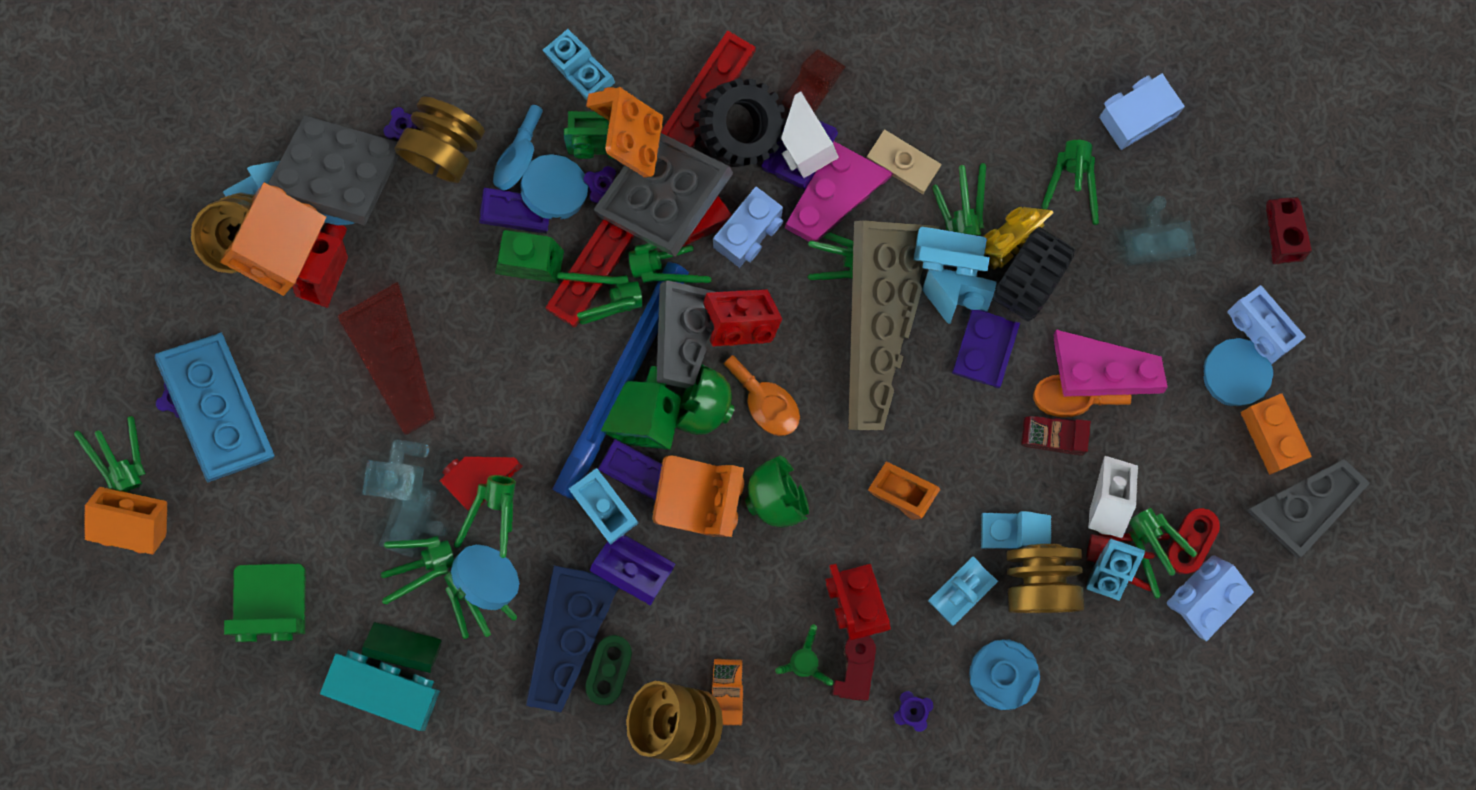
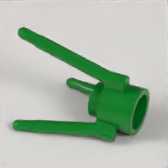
[1041,140,1099,225]
[932,163,986,236]
[808,232,854,280]
[629,243,712,283]
[557,272,642,325]
[74,416,146,492]
[454,475,516,558]
[1129,508,1197,598]
[381,536,454,604]
[444,572,517,639]
[775,624,833,686]

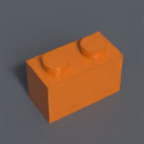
[1240,393,1312,475]
[85,487,167,555]

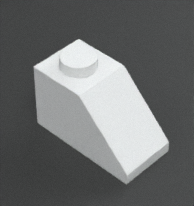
[781,92,839,178]
[1088,456,1138,538]

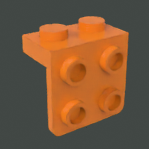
[586,87,663,178]
[652,455,744,537]

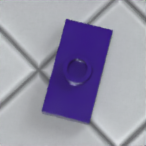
[479,187,549,233]
[598,439,662,501]

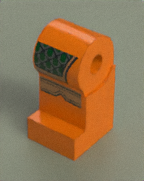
[712,659,743,726]

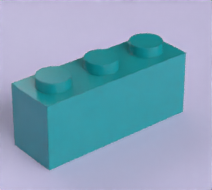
[320,650,440,731]

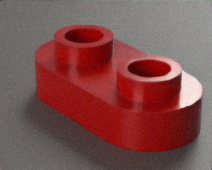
[1166,508,1220,574]

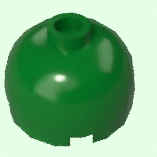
[675,364,734,435]
[745,455,809,528]

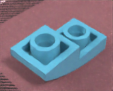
[543,29,615,100]
[1086,539,1145,601]

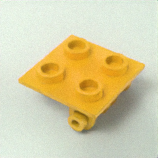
[983,207,1053,270]

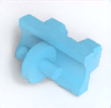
[928,556,998,626]

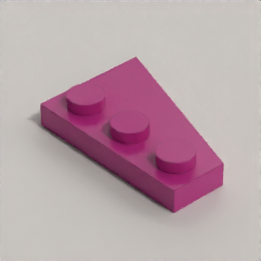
[785,141,893,242]
[1054,330,1168,397]

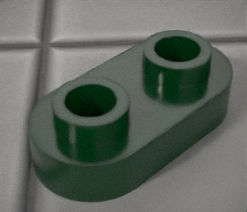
[586,635,632,705]

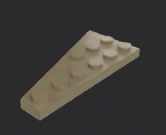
[849,221,939,430]

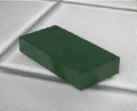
[362,622,442,673]

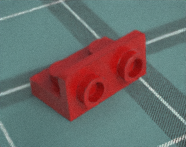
[703,289,782,346]
[825,563,891,641]

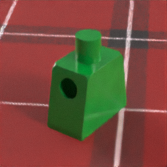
[495,230,564,284]
[601,366,681,450]

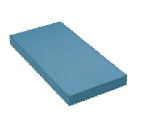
[154,332,275,483]

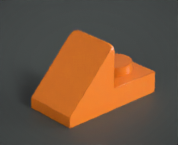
[868,461,940,520]

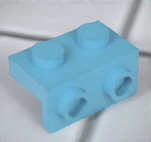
[913,227,990,277]

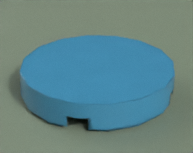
[520,154,588,219]
[1203,338,1273,407]
[451,544,520,610]
[969,640,1040,710]

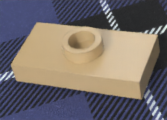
[866,129,942,194]

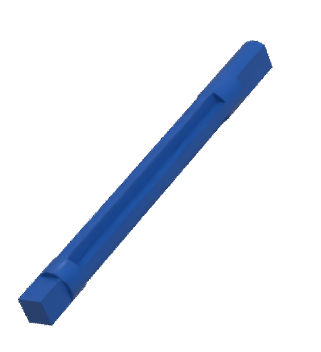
[552,262,689,500]

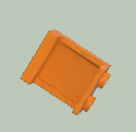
[220,182,326,296]

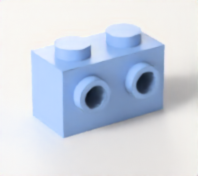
[1099,73,1185,150]
[713,186,783,268]

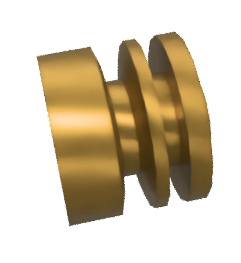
[394,96,485,183]
[191,192,254,273]
[1007,544,1084,613]
[626,680,723,765]

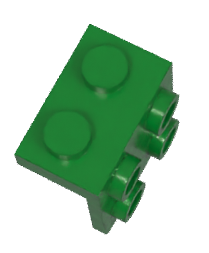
[564,111,614,159]
[224,564,306,642]

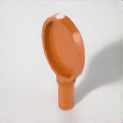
[724,355,800,436]
[1033,374,1131,417]

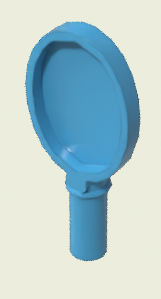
[493,105,543,191]

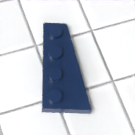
[525,566,619,712]

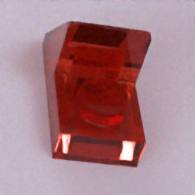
[782,49,846,114]

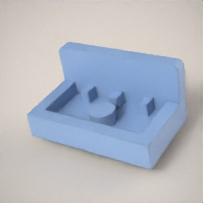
[1227,285,1306,364]
[1167,555,1254,641]

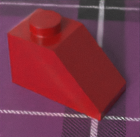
[439,456,523,511]

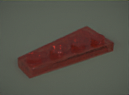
[337,282,436,435]

